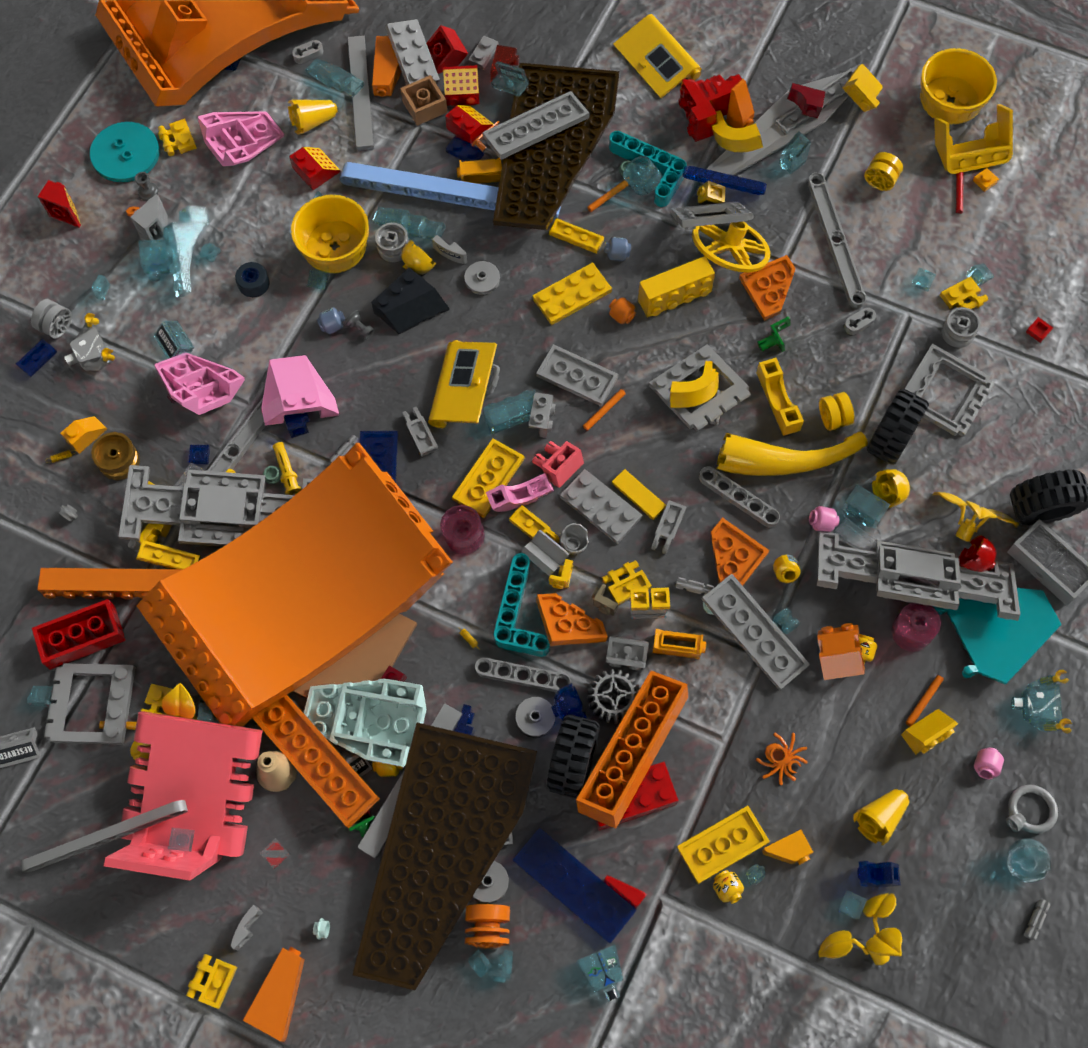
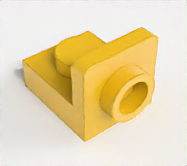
[697,181,726,204]
[549,559,573,589]

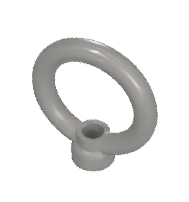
[1006,785,1058,834]

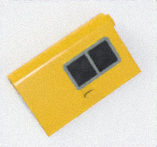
[613,14,702,98]
[428,340,497,428]

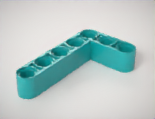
[609,131,687,207]
[494,553,550,657]

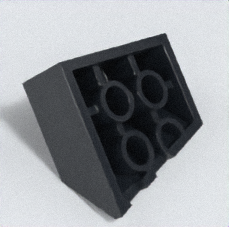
[371,268,450,334]

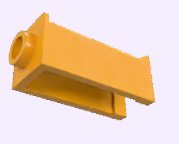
[457,158,502,184]
[652,629,706,659]

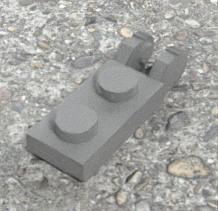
[402,407,439,457]
[651,500,687,555]

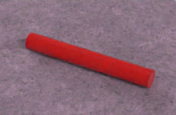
[956,172,964,214]

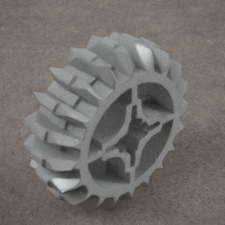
[587,669,639,724]

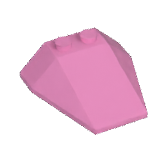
[198,111,284,166]
[154,352,245,415]
[261,355,339,426]

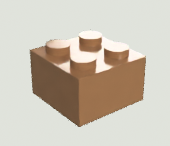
[400,75,447,126]

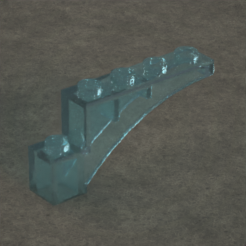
[163,206,209,297]

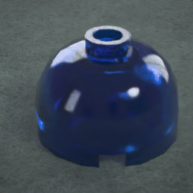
[551,683,587,721]

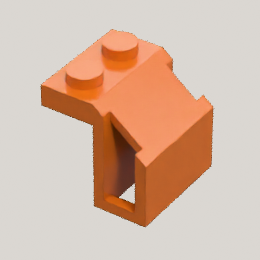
[817,623,865,680]

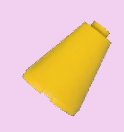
[288,99,338,135]
[853,789,909,845]

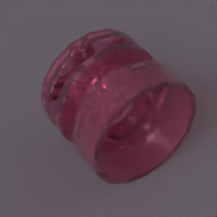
[440,505,485,555]
[891,603,941,652]

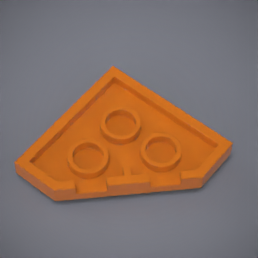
[739,255,796,321]
[710,517,770,586]
[536,593,608,646]

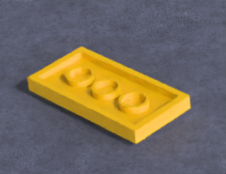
[532,262,612,326]
[452,438,525,518]
[676,806,770,884]

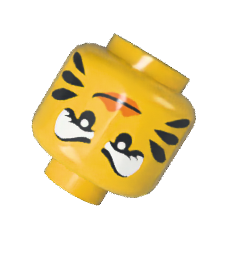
[713,870,744,904]

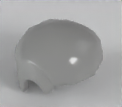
[560,523,589,555]

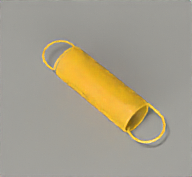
[45,450,77,463]
[458,627,480,650]

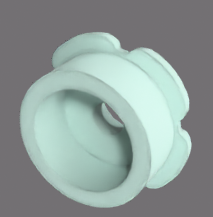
[313,918,330,940]

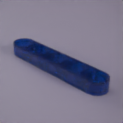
[683,166,767,195]

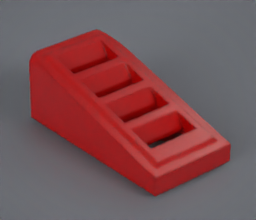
[604,875,647,909]

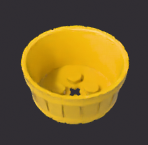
[920,48,997,125]
[291,195,369,273]

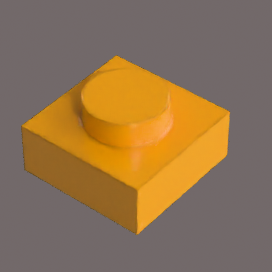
[973,168,999,192]

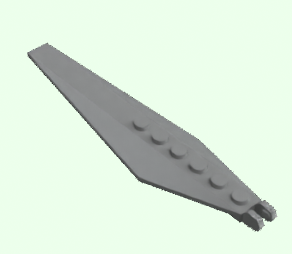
[697,64,861,185]

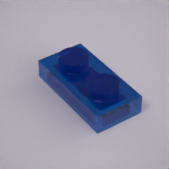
[446,136,484,161]
[16,339,57,377]

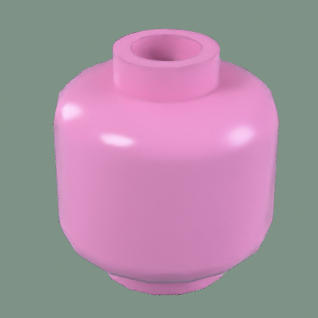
[809,506,839,532]
[974,747,1004,779]

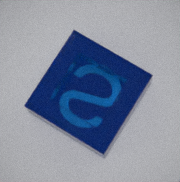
[188,445,210,464]

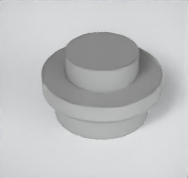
[59,504,78,521]

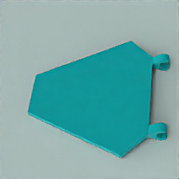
[931,588,1062,685]

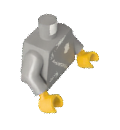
[64,313,115,371]

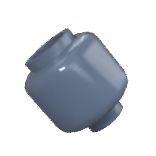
[604,237,631,261]
[317,307,345,334]

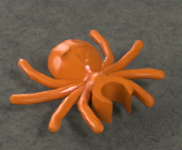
[756,733,808,786]

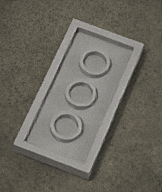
[385,19,440,85]
[536,344,619,407]
[560,469,643,544]

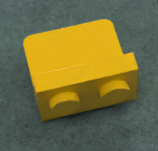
[843,64,882,112]

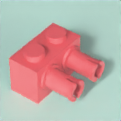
[532,441,584,488]

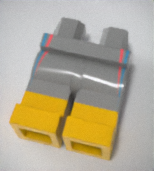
[630,587,670,619]

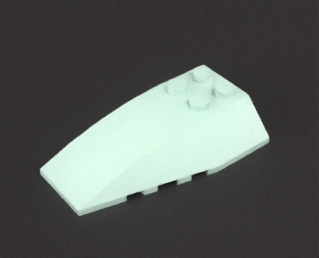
[304,679,427,767]

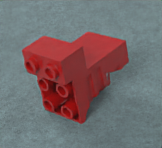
[678,74,742,142]

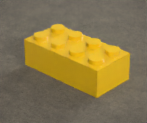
[638,256,715,318]

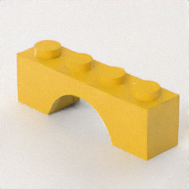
[756,358,804,436]

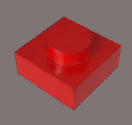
[1026,317,1053,343]

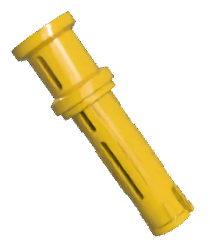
[272,442,302,495]

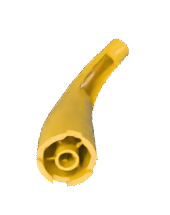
[716,431,868,476]

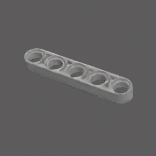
[699,466,780,528]
[475,658,571,693]

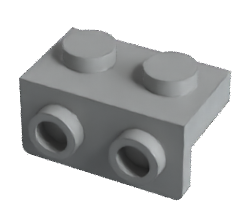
[529,393,556,438]
[606,636,649,671]

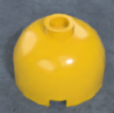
[401,239,436,275]
[872,469,910,508]

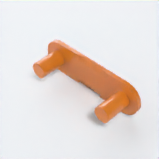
[472,121,500,152]

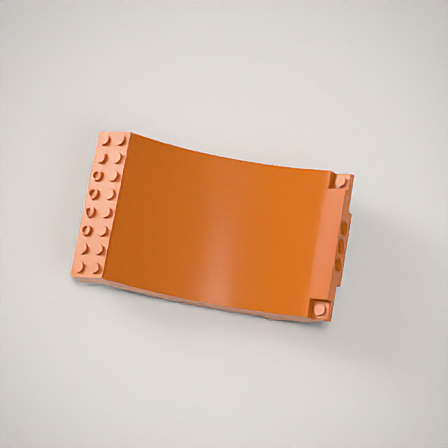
[95,0,360,106]
[137,443,453,727]

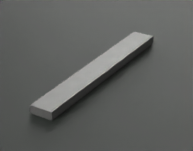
[348,36,374,150]
[357,704,463,859]

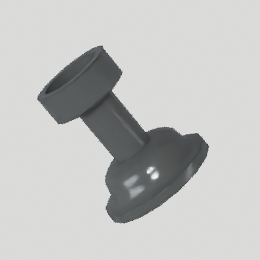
[135,172,159,201]
[343,310,374,340]

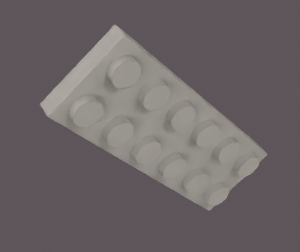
[483,91,589,160]
[701,574,810,690]

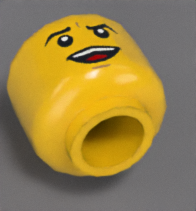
[859,634,877,665]

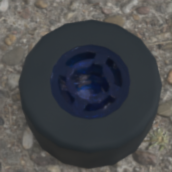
[235,262,270,298]

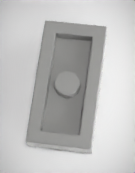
[468,36,499,70]

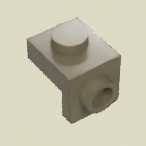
[592,584,618,616]

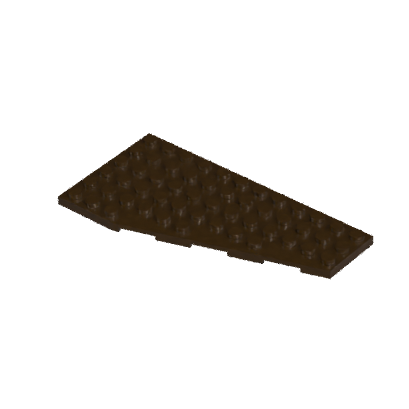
[493,63,620,230]
[352,722,537,991]

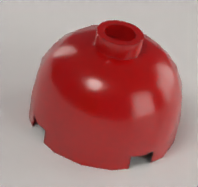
[959,535,996,572]

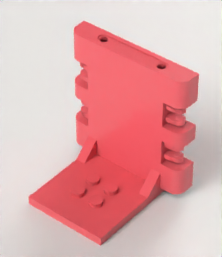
[104,711,263,881]

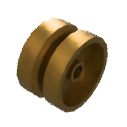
[91,432,140,480]

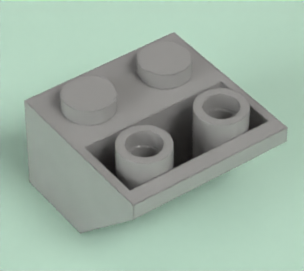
[130,194,168,248]

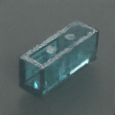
[483,389,536,435]

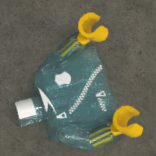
[1011,670,1072,734]

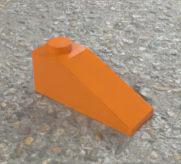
[726,79,755,128]

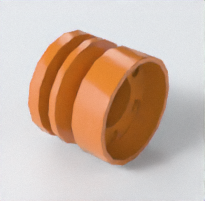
[465,904,510,949]

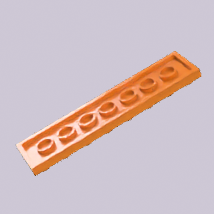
[252,695,380,828]

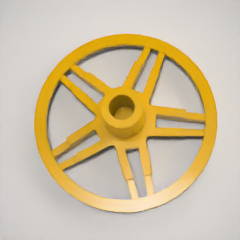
[692,221,770,273]

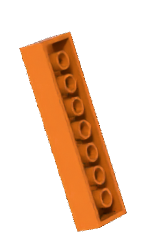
[576,671,688,829]

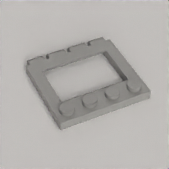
[671,202,754,230]
[905,343,995,436]
[649,344,751,431]
[44,663,136,745]

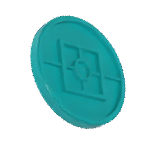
[90,122,160,182]

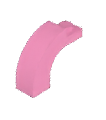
[486,473,554,512]

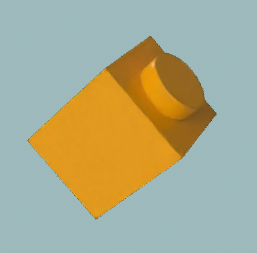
[60,416,107,454]
[762,830,813,865]

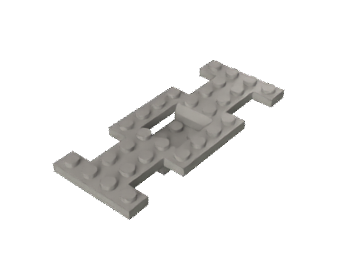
[119,465,314,547]
[817,531,1020,621]

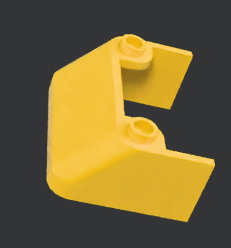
[934,104,1013,174]

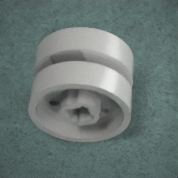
[375,223,409,262]
[31,299,72,339]
[941,307,981,348]

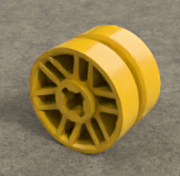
[864,152,903,191]
[819,392,854,431]

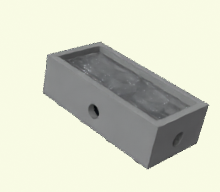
[1007,519,1088,606]

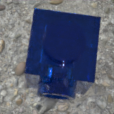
[284,412,310,438]

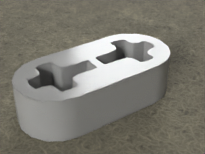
[292,40,323,64]
[844,308,876,335]

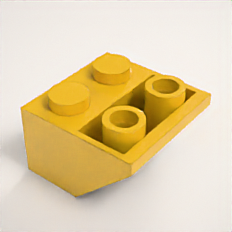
[901,709,958,755]

